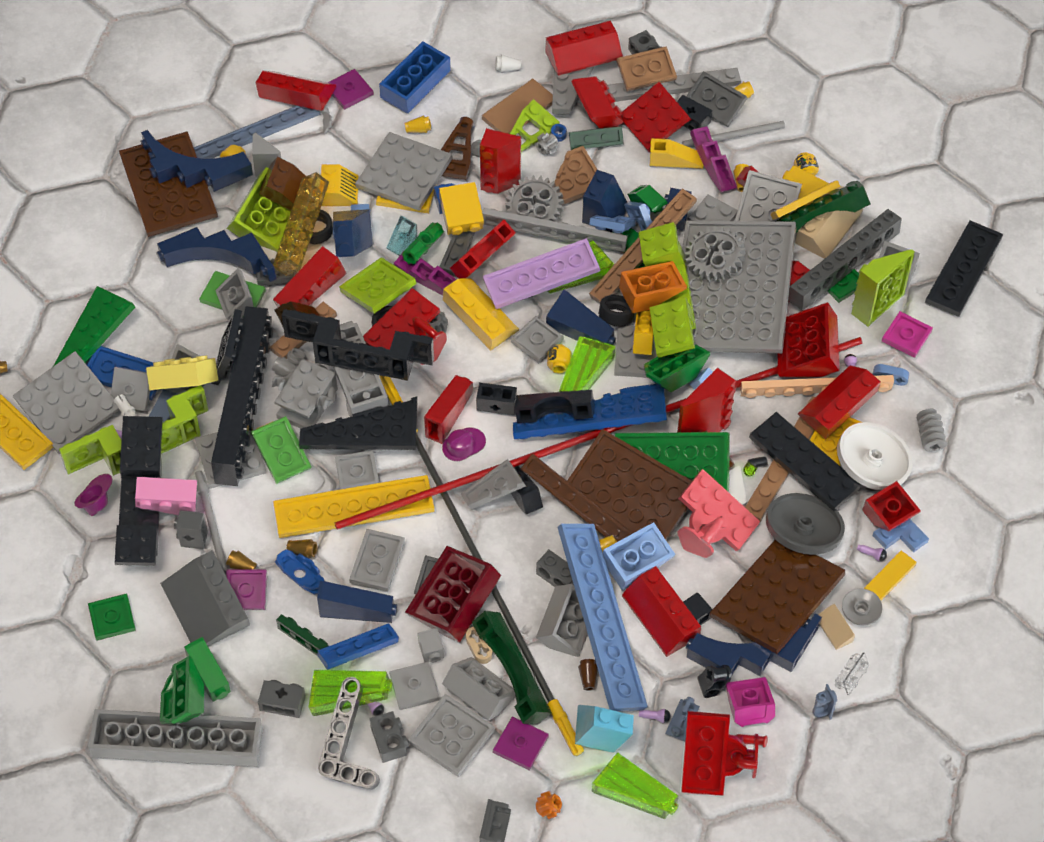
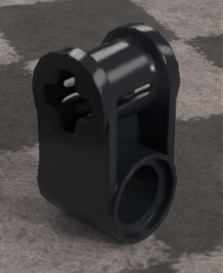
[697,665,732,698]

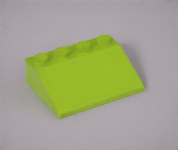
[226,167,300,252]
[851,249,915,327]

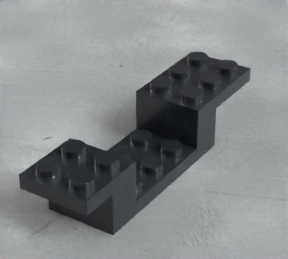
[282,309,434,381]
[114,416,163,566]

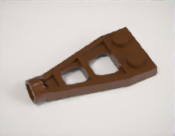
[441,117,474,180]

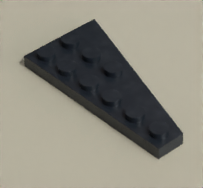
[299,396,418,450]

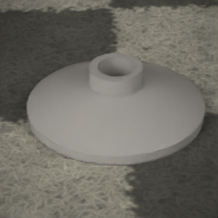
[842,589,882,625]

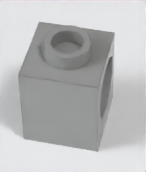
[417,628,444,663]

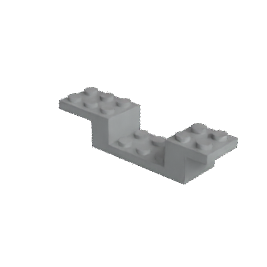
[333,321,388,453]

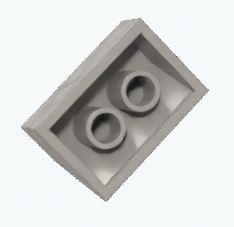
[536,584,588,657]
[442,657,516,720]

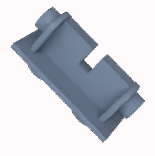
[812,684,837,720]
[665,697,700,742]

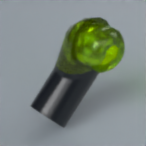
[743,456,768,477]

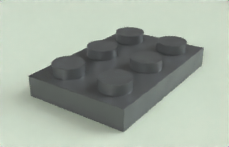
[687,71,748,127]

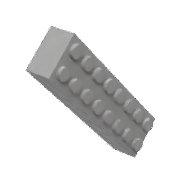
[88,709,263,767]

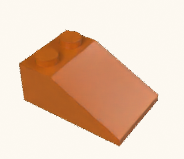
[619,261,687,313]

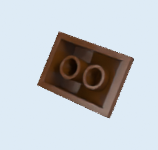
[259,156,319,215]

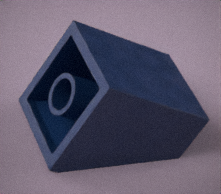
[582,170,628,232]
[333,209,373,257]

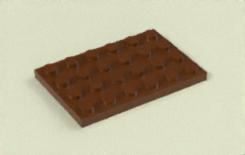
[119,131,218,237]
[567,429,691,541]
[710,539,845,654]

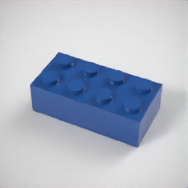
[379,41,451,114]

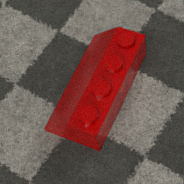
[545,20,623,76]
[255,70,336,111]
[480,128,521,194]
[798,365,881,440]
[622,566,701,657]

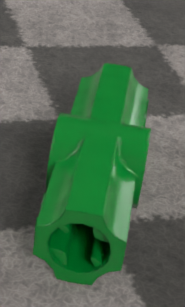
[402,222,444,264]

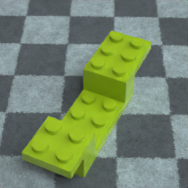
[639,222,696,358]
[59,385,209,476]

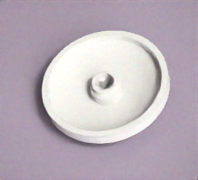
[837,422,913,490]

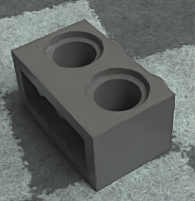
[628,30,662,54]
[536,549,574,587]
[369,711,409,763]

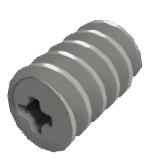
[916,408,947,451]

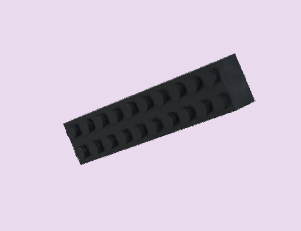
[211,306,273,486]

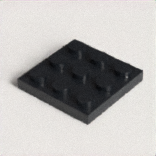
[211,309,244,386]

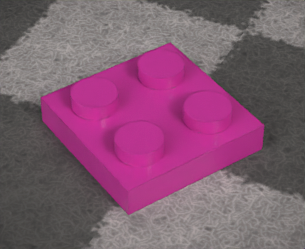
[882,311,933,358]

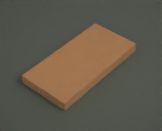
[482,78,553,134]

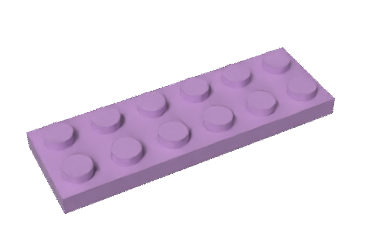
[483,238,600,309]

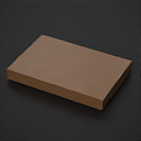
[616,46,677,91]

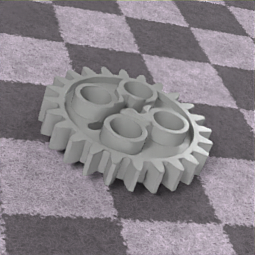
[505,175,564,222]
[685,226,746,281]

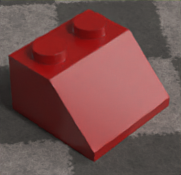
[862,481,921,531]

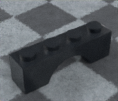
[514,390,595,424]

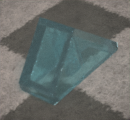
[386,216,418,256]

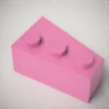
[135,477,197,515]

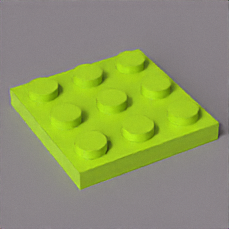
[339,257,417,314]

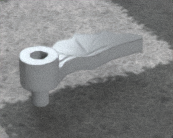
[319,106,333,133]

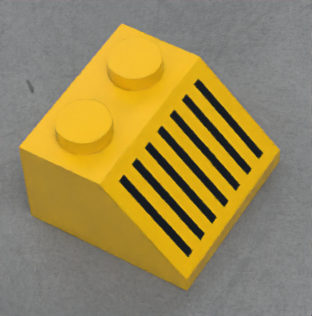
[320,164,359,206]

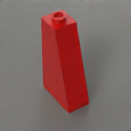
[424,375,473,444]

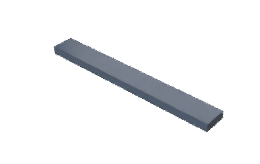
[193,106,320,159]

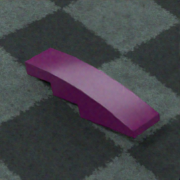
[690,126,737,192]
[393,252,457,295]

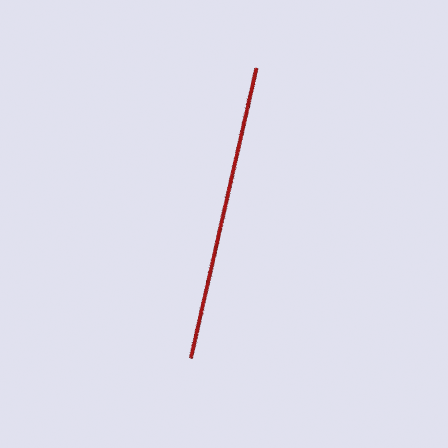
[334,337,863,530]

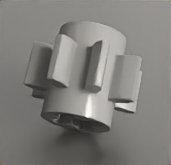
[536,133,558,155]

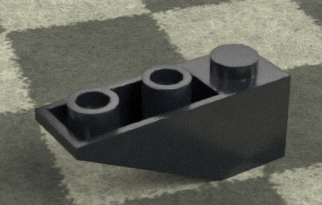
[511,466,543,515]

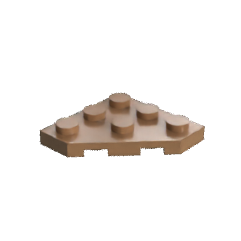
[555,146,598,205]

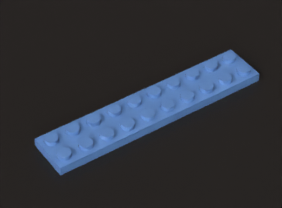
[557,524,648,711]

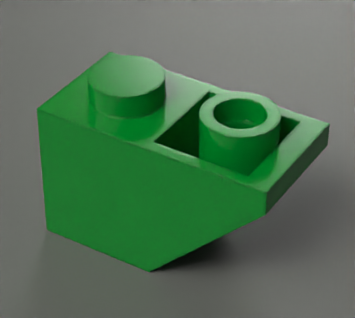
[627,185,668,214]

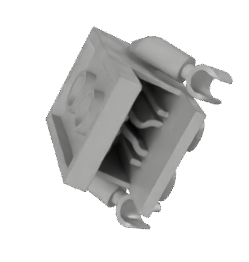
[271,359,338,428]

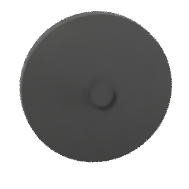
[766,493,845,555]

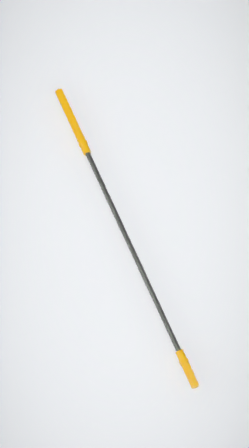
[379,375,584,756]

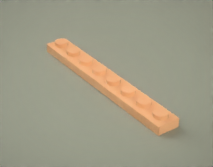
[740,375,894,398]

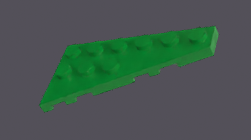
[53,286,136,367]
[615,432,730,491]

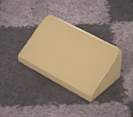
[818,604,855,650]

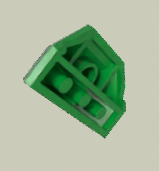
[644,344,710,393]
[160,655,204,724]

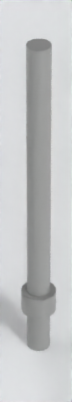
[682,121,785,147]
[195,471,228,574]

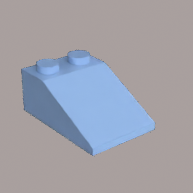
[603,522,675,591]

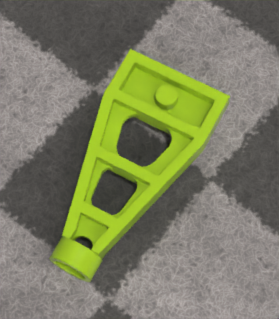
[510,99,560,152]

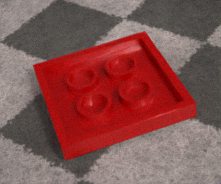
[621,82,691,153]

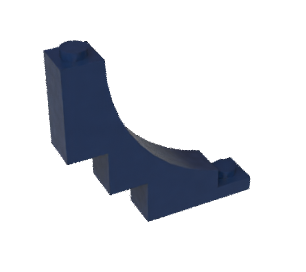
[156,227,277,282]
[685,613,822,676]

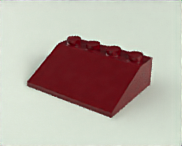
[405,546,501,643]

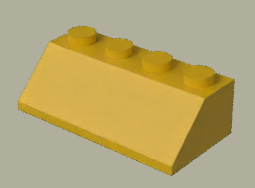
[442,278,519,351]

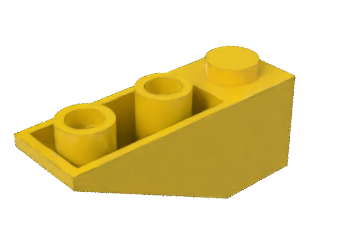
[650,138,703,169]
[633,310,653,355]

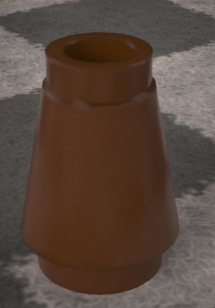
[578,659,598,691]

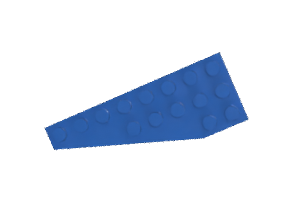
[513,384,667,439]

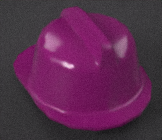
[442,427,486,461]
[74,474,113,516]

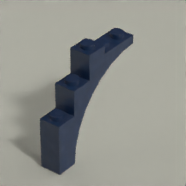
[140,130,253,192]

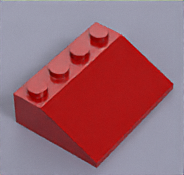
[778,302,840,377]
[677,367,736,433]

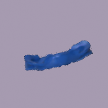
[275,550,324,594]

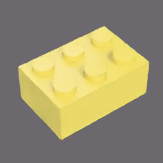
[146,355,218,390]

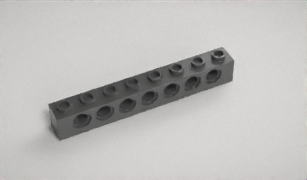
[788,209,902,311]

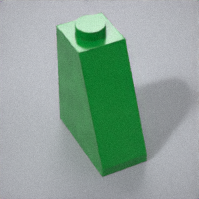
[184,637,231,702]

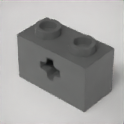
[174,510,208,549]
[258,680,305,718]

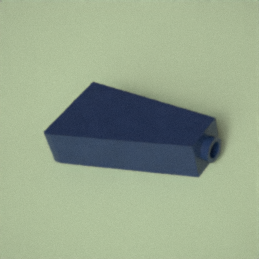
[546,289,616,353]
[317,581,397,623]

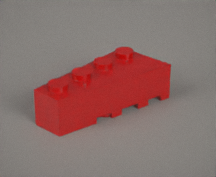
[273,246,347,307]

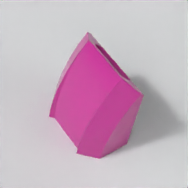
[726,677,775,727]

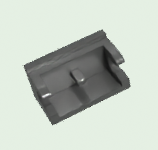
[479,799,511,842]

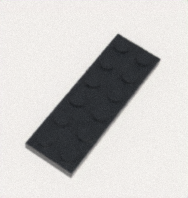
[925,220,1003,317]
[749,412,861,511]

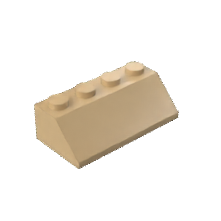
[795,185,863,259]

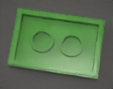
[199,271,266,317]
[251,416,311,484]

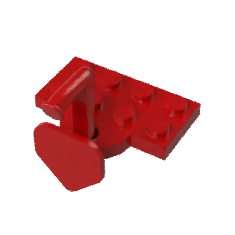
[363,288,447,365]
[681,711,768,796]

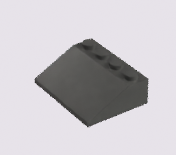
[160,550,250,646]

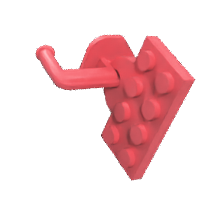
[677,469,760,558]

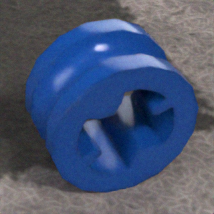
[551,124,567,142]

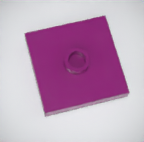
[327,69,374,110]
[226,569,267,610]
[493,716,549,771]

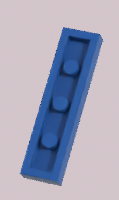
[317,623,399,670]

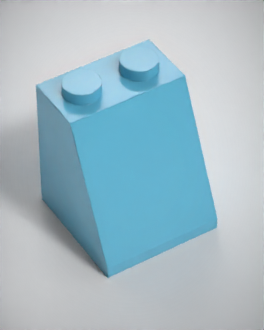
[575,705,634,753]

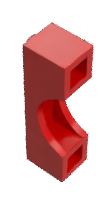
[450,220,516,279]

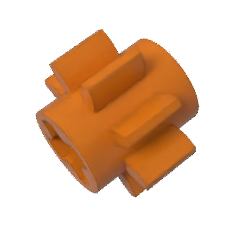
[536,791,562,819]

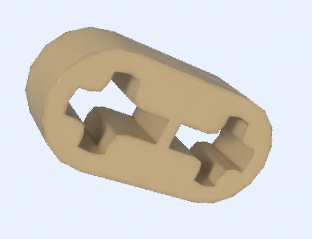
[466,627,492,664]

